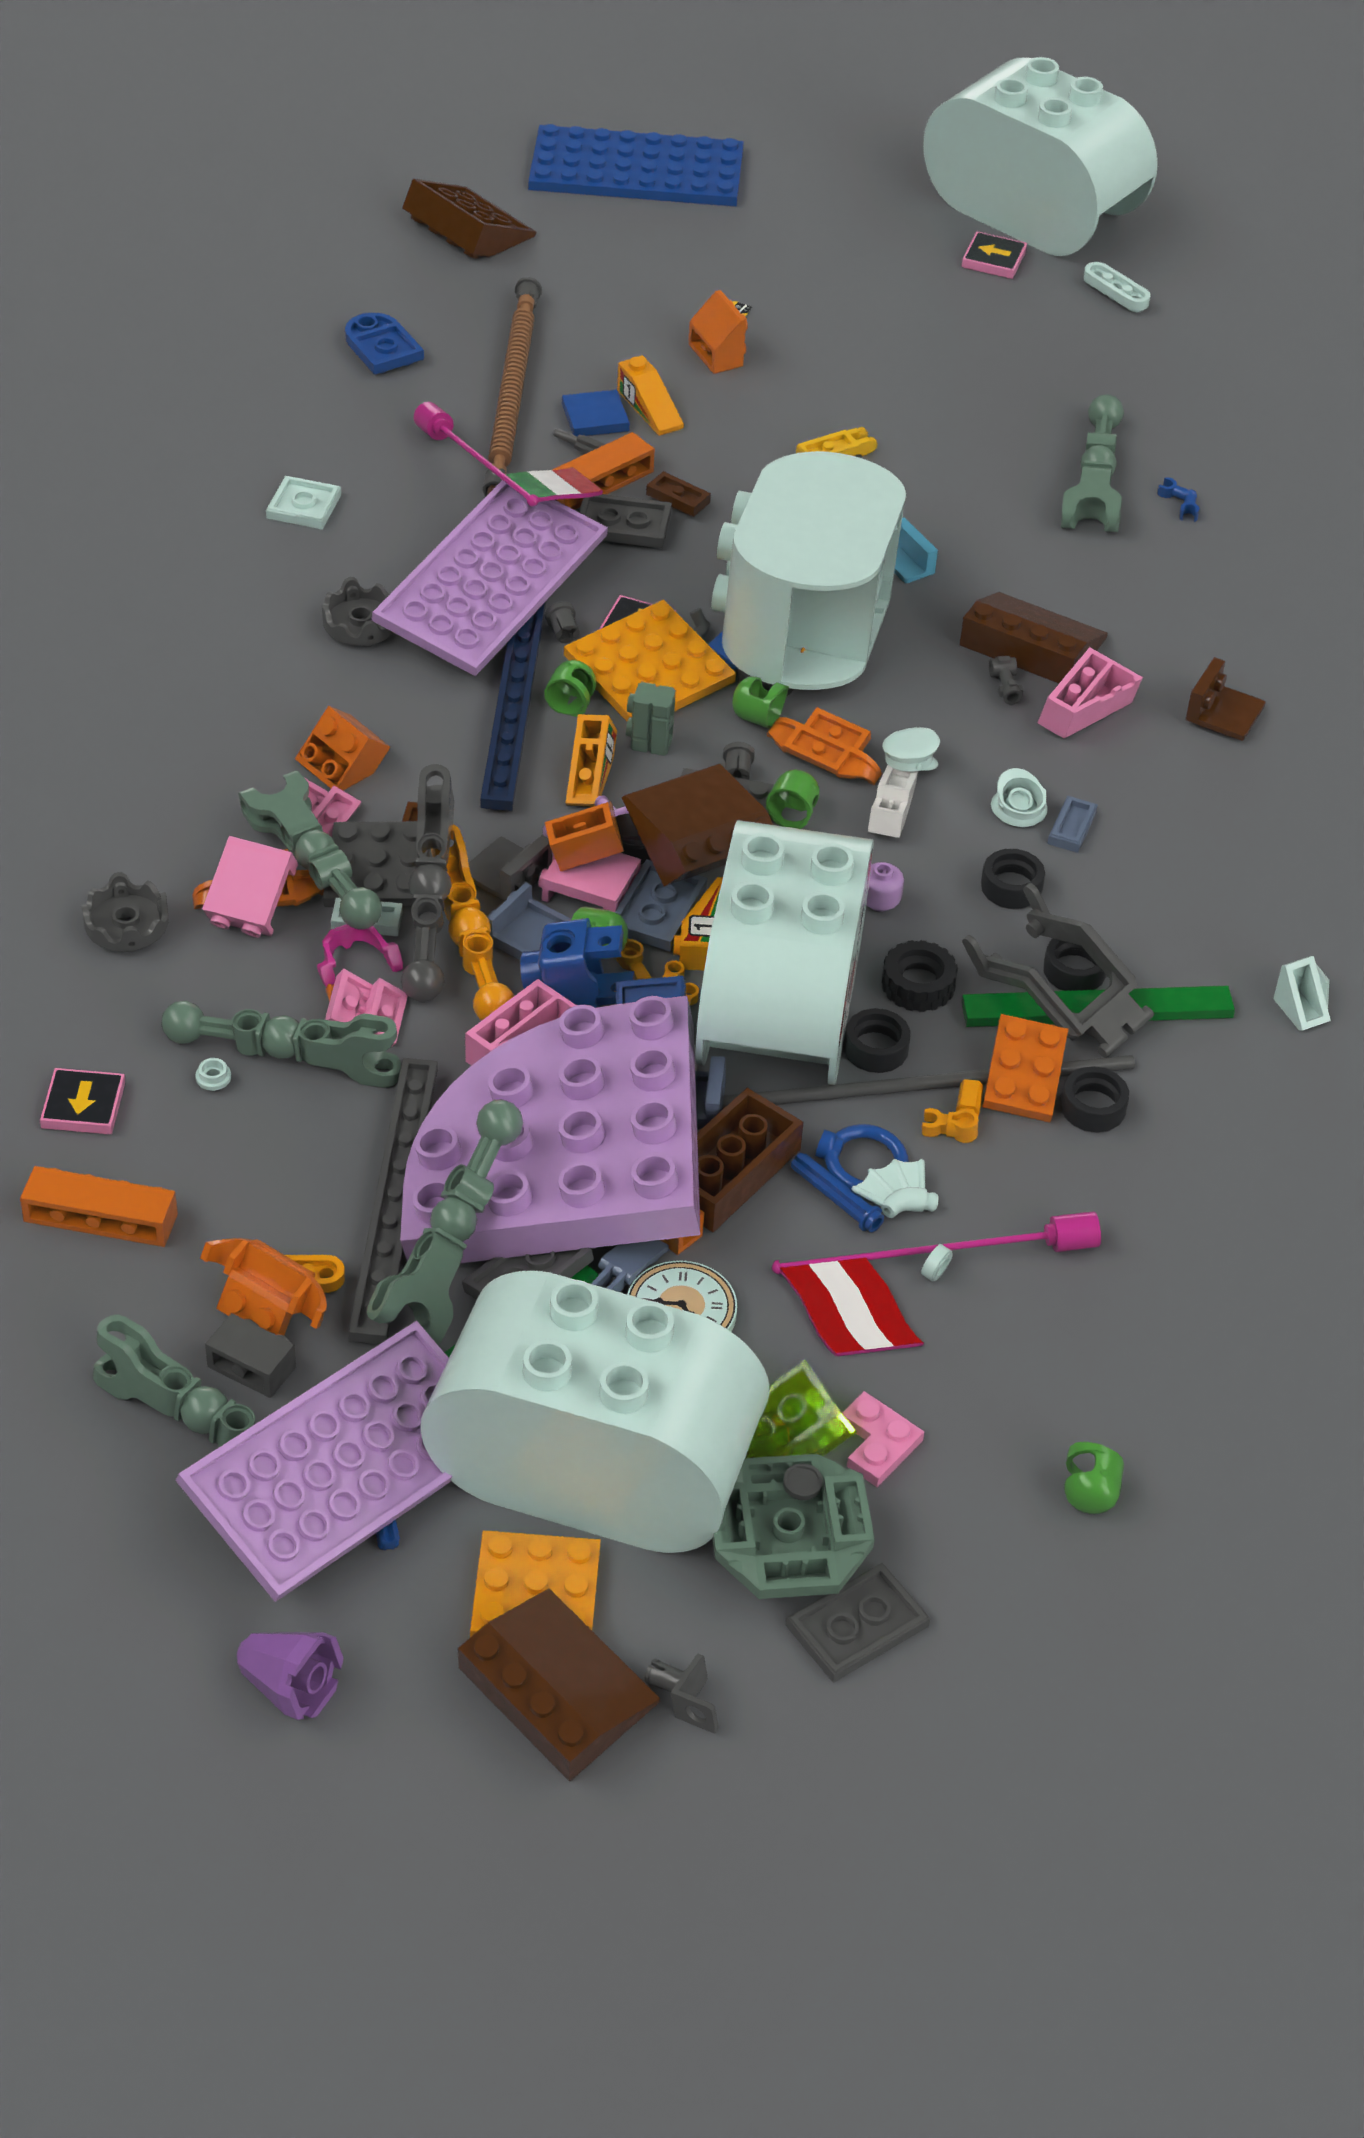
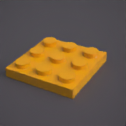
[470,1530,601,1637]

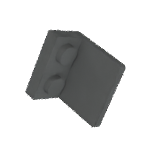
[469,835,552,901]

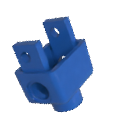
[520,918,636,1008]

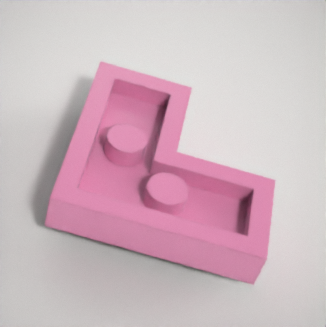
[840,1391,925,1487]

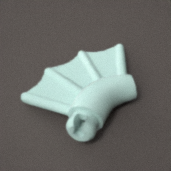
[851,1159,939,1218]

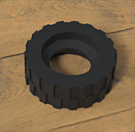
[881,940,958,1012]

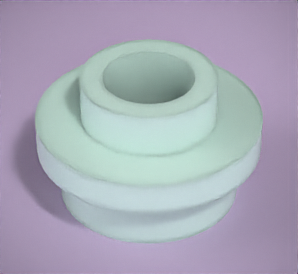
[195,1058,231,1091]

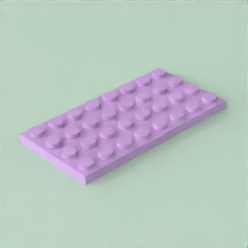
[372,480,608,676]
[176,1321,452,1602]

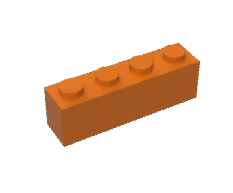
[552,432,655,510]
[20,1166,178,1247]

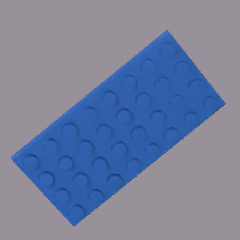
[528,124,744,207]

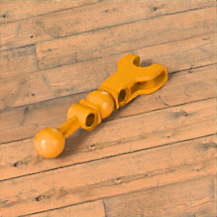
[431,824,515,1021]

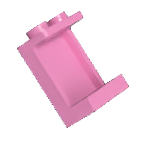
[202,836,298,938]
[538,853,641,912]

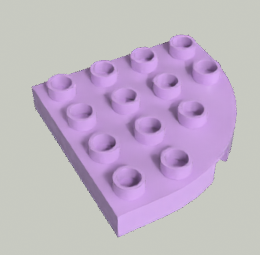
[400,996,700,1263]

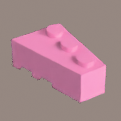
[1038,647,1143,739]
[465,979,577,1066]

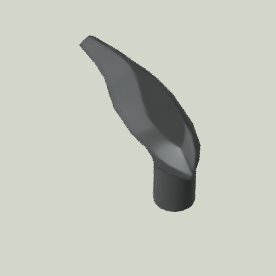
[690,608,710,639]

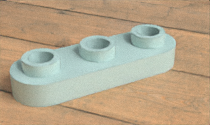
[1083,262,1151,312]

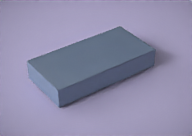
[1047,796,1098,853]

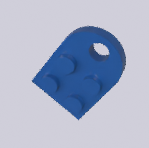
[345,313,424,375]

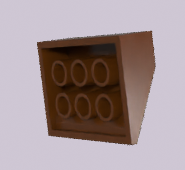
[402,178,536,258]
[960,592,1108,683]
[621,764,773,887]
[457,1588,660,1782]

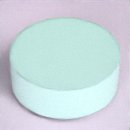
[921,1244,953,1282]

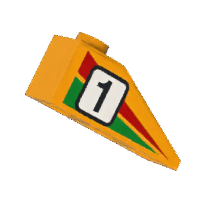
[617,355,684,436]
[565,714,617,807]
[673,877,723,971]

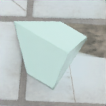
[1273,956,1331,1031]

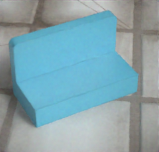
[894,517,938,583]

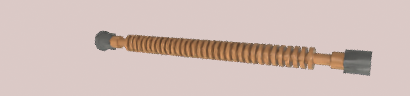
[483,277,542,496]

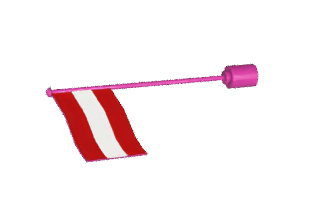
[772,1211,1101,1356]

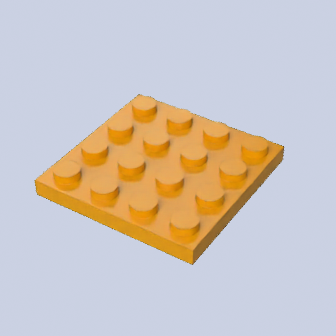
[563,599,736,722]

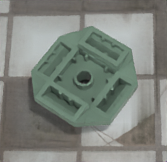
[712,1454,875,1599]

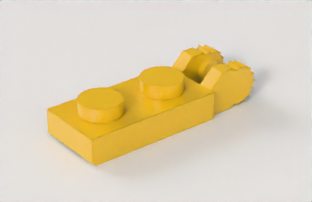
[796,426,878,456]

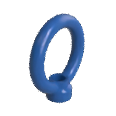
[815,1124,909,1189]

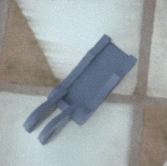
[591,1240,669,1292]

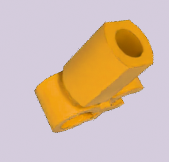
[922,1079,984,1143]

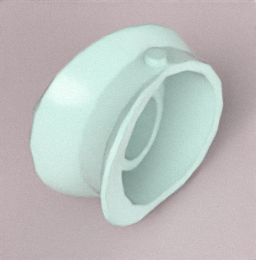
[882,727,940,772]
[991,768,1047,827]

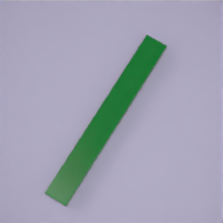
[961,986,1235,1027]

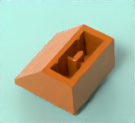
[688,290,748,374]
[295,706,390,791]
[545,801,624,871]

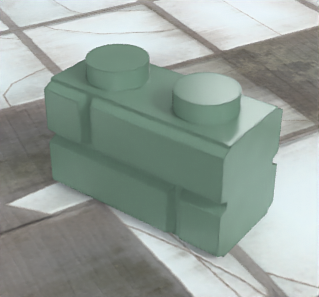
[626,682,676,756]

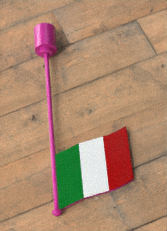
[414,402,603,507]

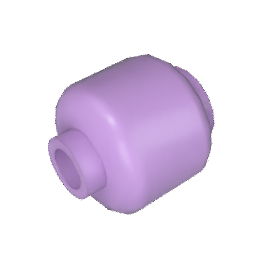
[866,862,904,912]

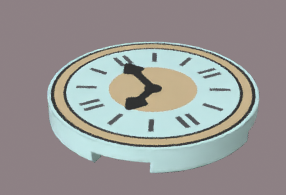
[627,1261,737,1332]

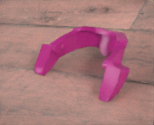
[317,925,403,987]

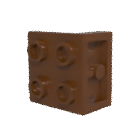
[1185,657,1265,740]

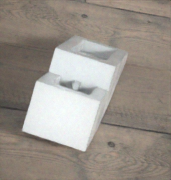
[868,765,918,838]

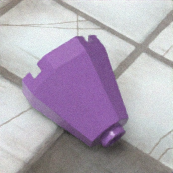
[237,1632,344,1720]

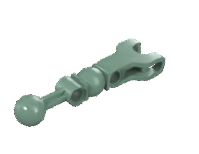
[1061,394,1124,532]
[238,770,382,930]
[161,1000,401,1088]
[367,1099,523,1345]
[93,1314,255,1447]

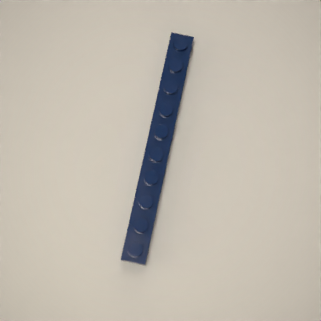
[480,601,546,811]

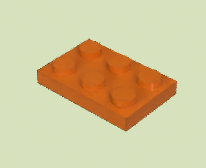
[982,1014,1068,1122]

